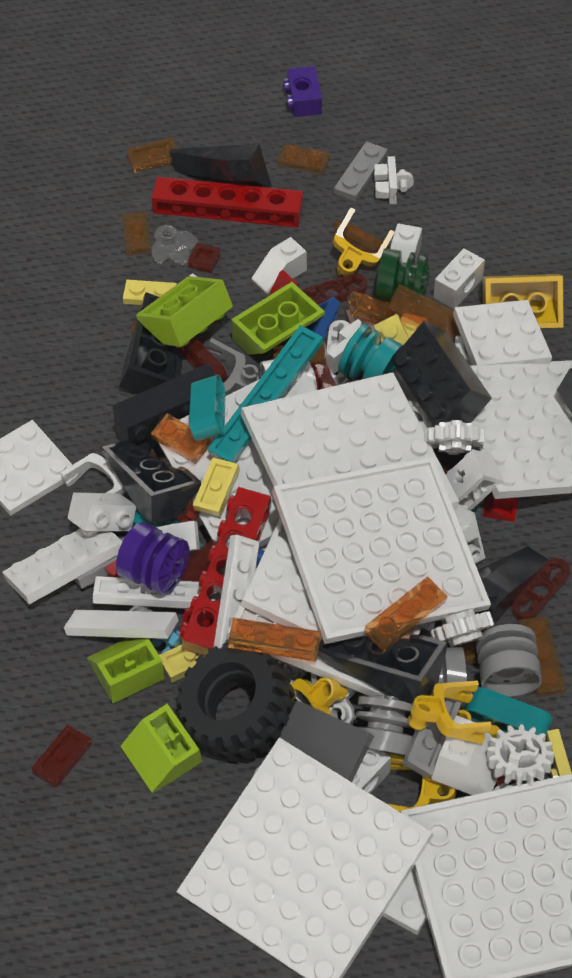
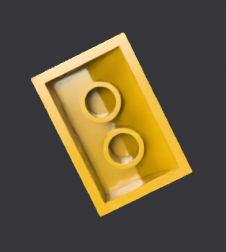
[482,274,563,328]

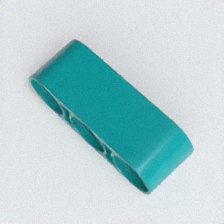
[189,375,226,441]
[465,687,553,736]

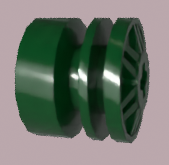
[376,248,430,307]

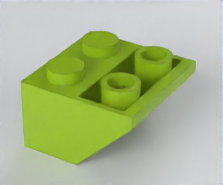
[87,638,165,704]
[120,704,202,793]

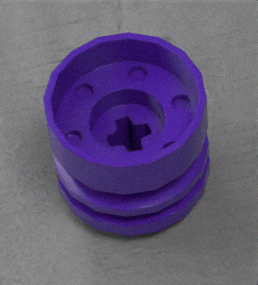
[116,522,190,595]

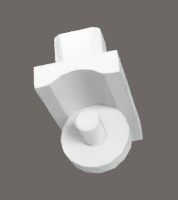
[374,156,414,204]

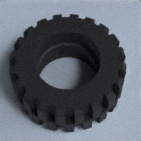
[176,642,295,761]

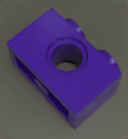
[283,66,322,117]

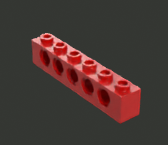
[152,177,303,228]
[180,487,272,656]

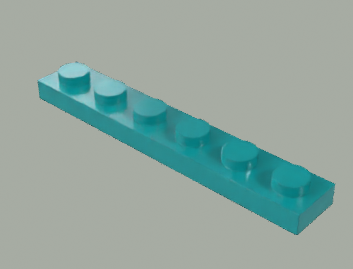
[208,325,324,463]

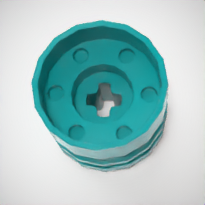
[338,324,403,380]

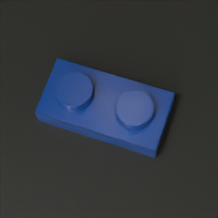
[306,296,340,340]

